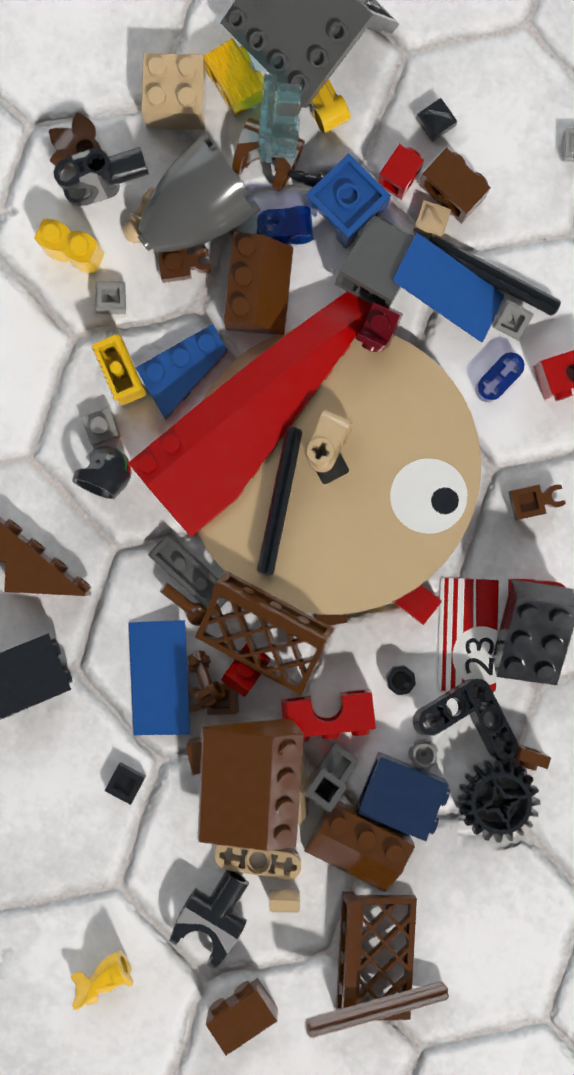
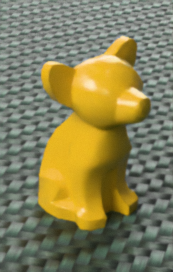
[71,950,134,1010]

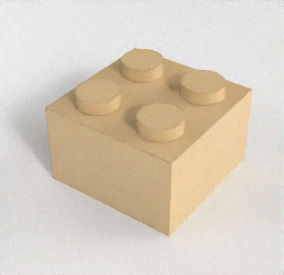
[142,53,206,130]

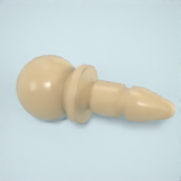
[123,187,154,243]

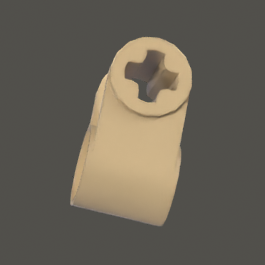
[307,410,353,473]

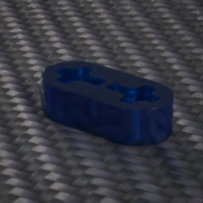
[475,352,525,403]

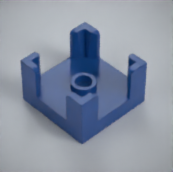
[305,153,391,249]

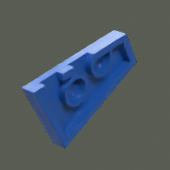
[136,324,228,420]

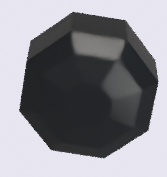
[386,665,416,695]

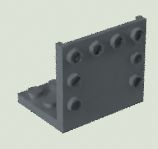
[220,0,399,108]

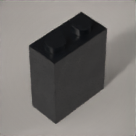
[0,633,73,720]

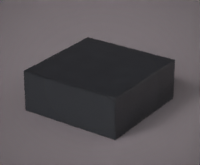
[104,762,146,805]

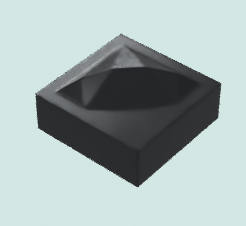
[416,98,458,142]

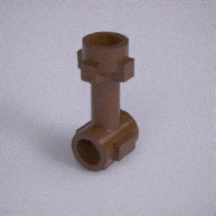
[188,651,225,709]

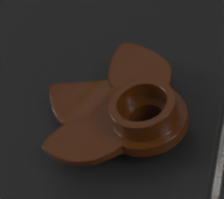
[49,112,102,170]

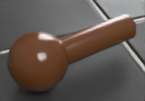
[160,583,207,626]

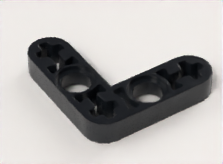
[412,679,518,760]

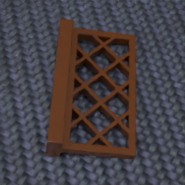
[195,571,335,695]
[336,892,417,1021]

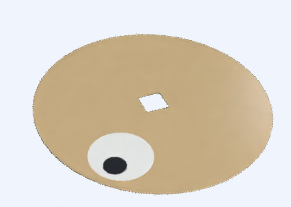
[198,328,481,615]

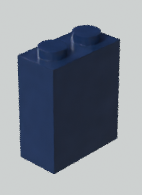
[356,751,450,841]

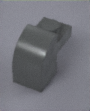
[302,743,360,812]

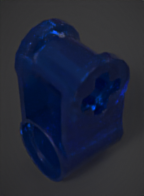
[256,206,314,245]

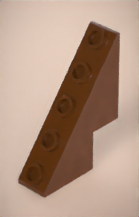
[0,517,92,596]

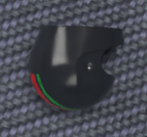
[72,446,132,499]

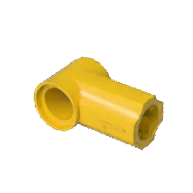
[311,79,351,133]

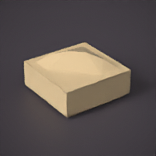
[413,200,452,238]
[269,888,300,913]

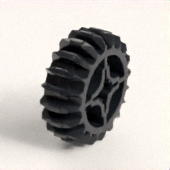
[457,759,541,843]

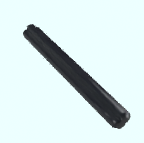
[429,235,561,316]
[257,427,303,575]

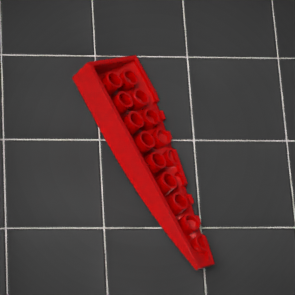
[128,291,372,538]

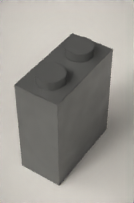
[334,215,414,307]

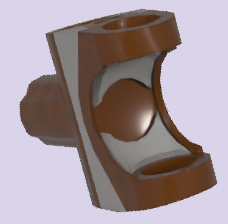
[232,94,305,192]

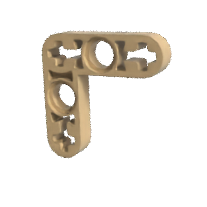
[215,845,301,880]

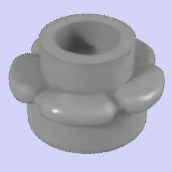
[408,739,438,769]

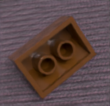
[224,232,293,335]
[304,800,415,892]

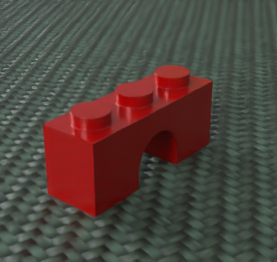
[281,689,376,742]

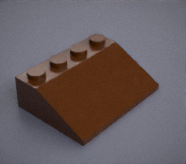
[197,718,304,851]

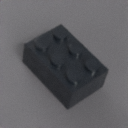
[492,580,574,686]

